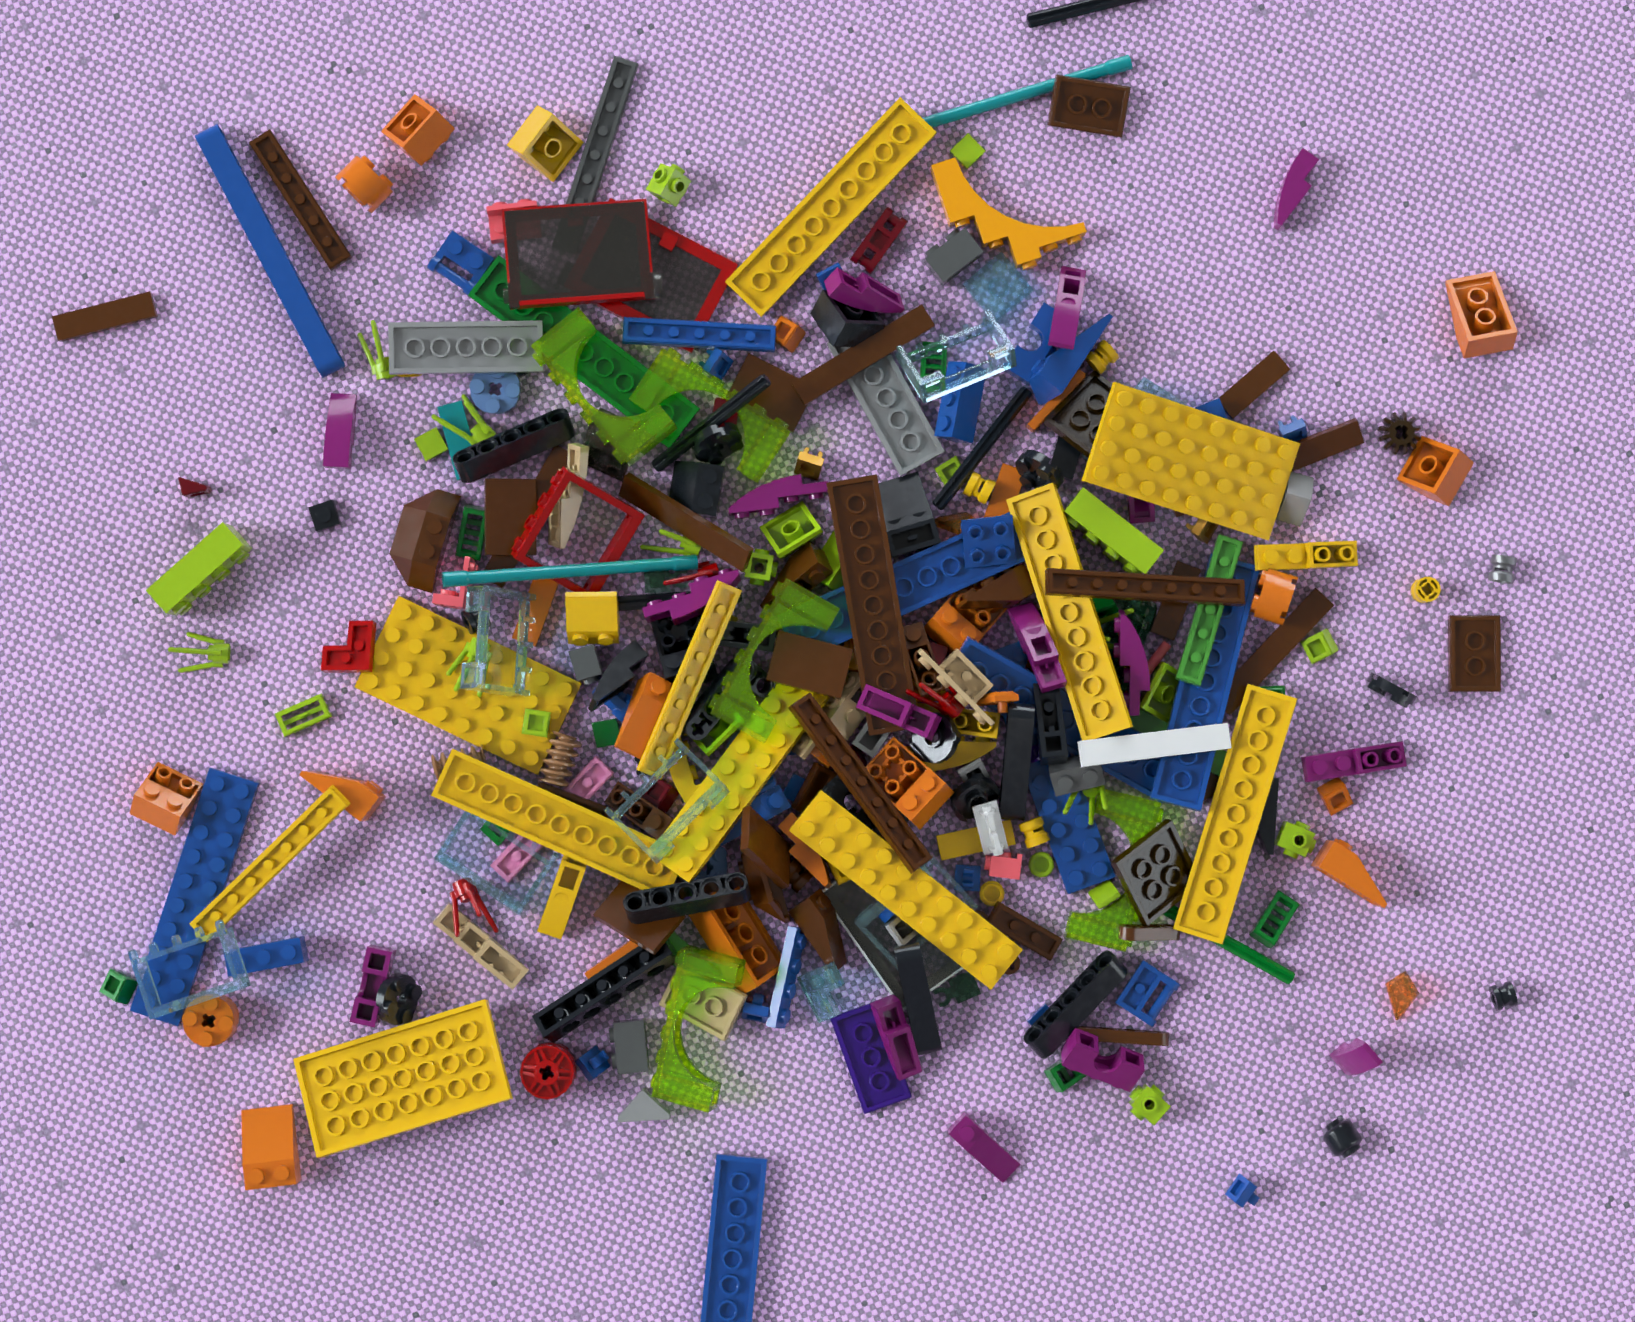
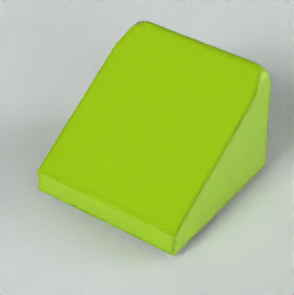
[1300,628,1339,664]
[1088,880,1121,909]

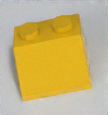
[507,105,584,182]
[565,591,620,646]

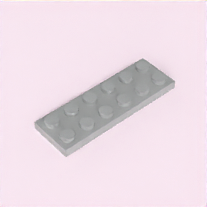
[388,320,544,375]
[827,342,945,477]

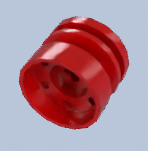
[520,1041,577,1100]

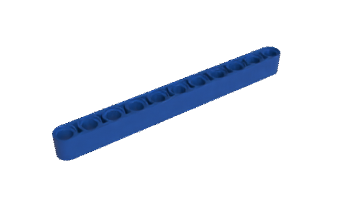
[195,124,345,378]

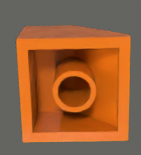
[381,94,455,166]
[1397,435,1474,506]

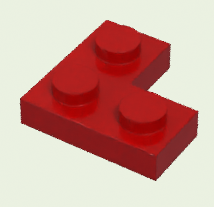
[321,621,377,673]

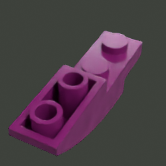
[1048,266,1086,350]
[728,474,828,519]
[642,568,741,625]
[1007,602,1067,693]
[1113,610,1150,716]
[1301,741,1407,782]

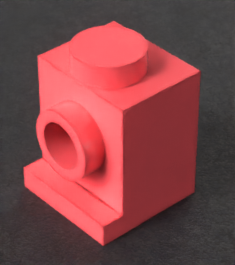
[984,852,1023,880]

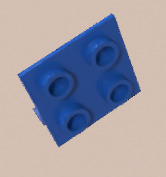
[960,514,1016,568]

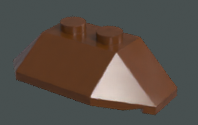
[389,489,462,593]
[737,853,791,923]

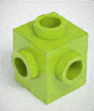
[646,163,691,207]
[741,548,778,586]
[1274,820,1316,859]
[1128,1084,1171,1125]

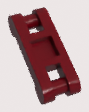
[850,207,908,275]

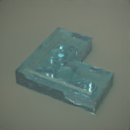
[796,961,845,1023]

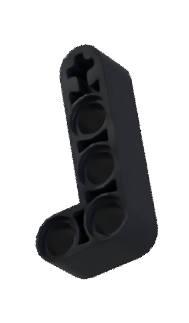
[682,656,775,740]

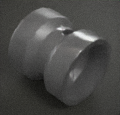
[1488,554,1517,584]

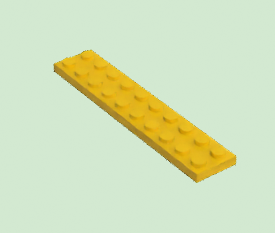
[725,97,937,318]
[1006,483,1133,741]
[648,683,830,883]
[1173,684,1298,944]
[431,748,678,890]
[789,790,1023,990]

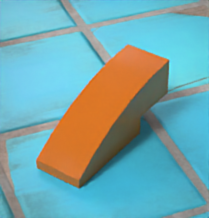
[778,812,832,889]

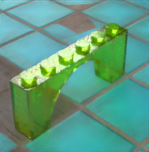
[530,307,677,467]
[629,347,791,484]
[708,578,840,744]
[1064,789,1164,952]
[650,945,746,1113]

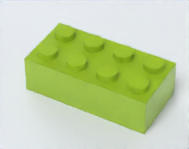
[1064,487,1164,574]
[146,522,252,616]

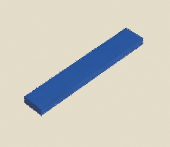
[622,317,776,353]

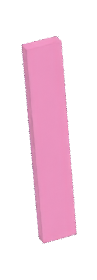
[490,755,614,883]

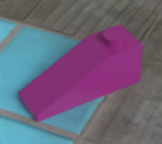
[947,1112,1020,1183]

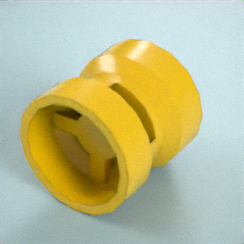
[1085,339,1119,375]
[962,471,996,505]
[1410,577,1441,603]
[1018,816,1051,849]

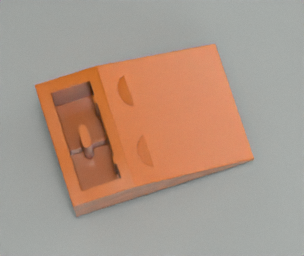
[924,579,1008,654]
[866,736,954,830]

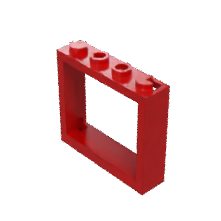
[511,466,645,592]

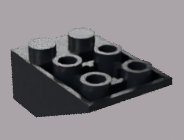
[879,471,941,559]
[651,615,718,683]

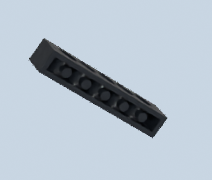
[532,938,681,1043]

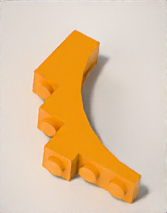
[930,158,1087,270]

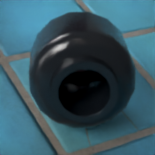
[1323,1119,1362,1158]

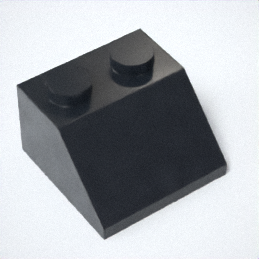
[810,290,886,347]
[669,461,725,519]

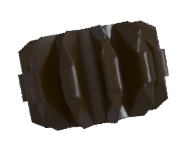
[1377,412,1421,455]

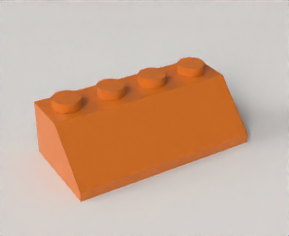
[689,887,782,994]

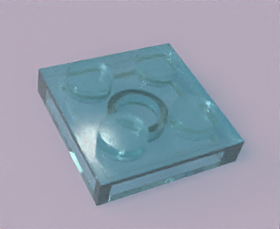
[962,252,1034,324]

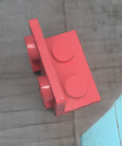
[432,556,479,610]

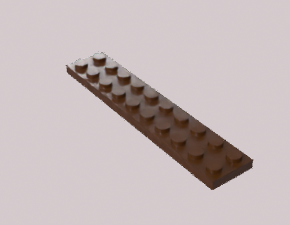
[826,474,917,736]

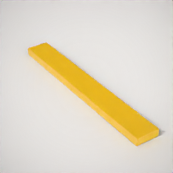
[637,580,742,780]
[189,785,351,942]

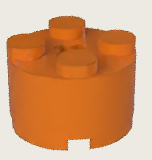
[335,155,393,214]
[1250,568,1298,626]
[182,993,239,1047]

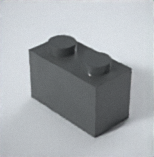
[924,228,984,286]
[568,644,604,686]
[1048,755,1106,797]
[609,1018,650,1074]

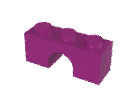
[349,945,396,1028]
[1061,1028,1145,1092]

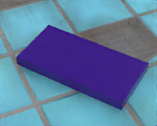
[830,1000,912,1114]

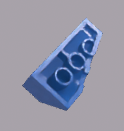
[1028,314,1113,406]

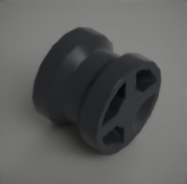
[461,603,491,635]
[1489,981,1518,1011]

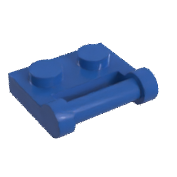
[427,230,495,295]
[1115,960,1181,1027]

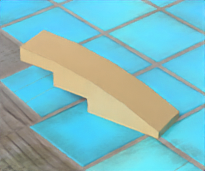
[548,442,589,549]
[433,902,529,990]

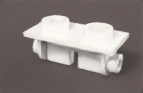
[972,800,1008,856]

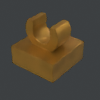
[794,447,824,481]
[1185,517,1218,544]

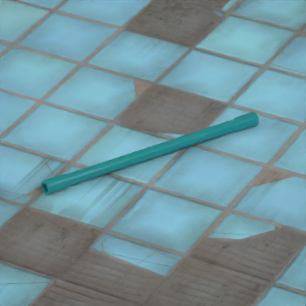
[923,55,1133,128]
[442,555,698,587]

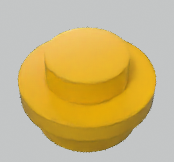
[979,881,1005,906]

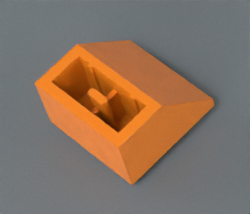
[129,762,203,836]

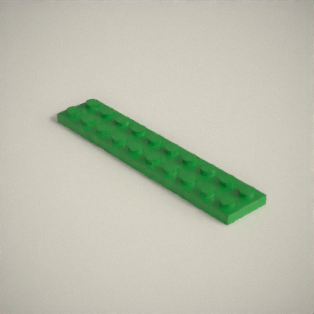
[468,255,700,448]

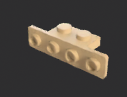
[917,648,995,726]
[792,671,866,760]

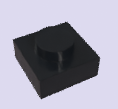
[308,500,341,532]

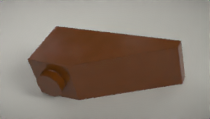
[788,889,847,974]

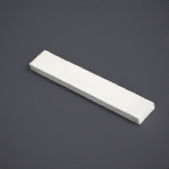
[1077,723,1232,767]

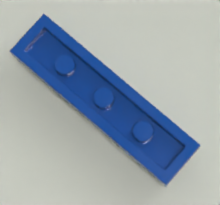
[766,926,807,1028]

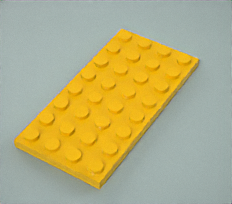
[1081,382,1300,541]
[354,596,582,775]
[293,999,513,1158]

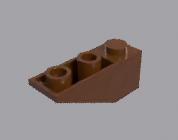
[760,541,833,618]
[956,563,1035,609]
[903,621,945,697]
[604,781,674,840]

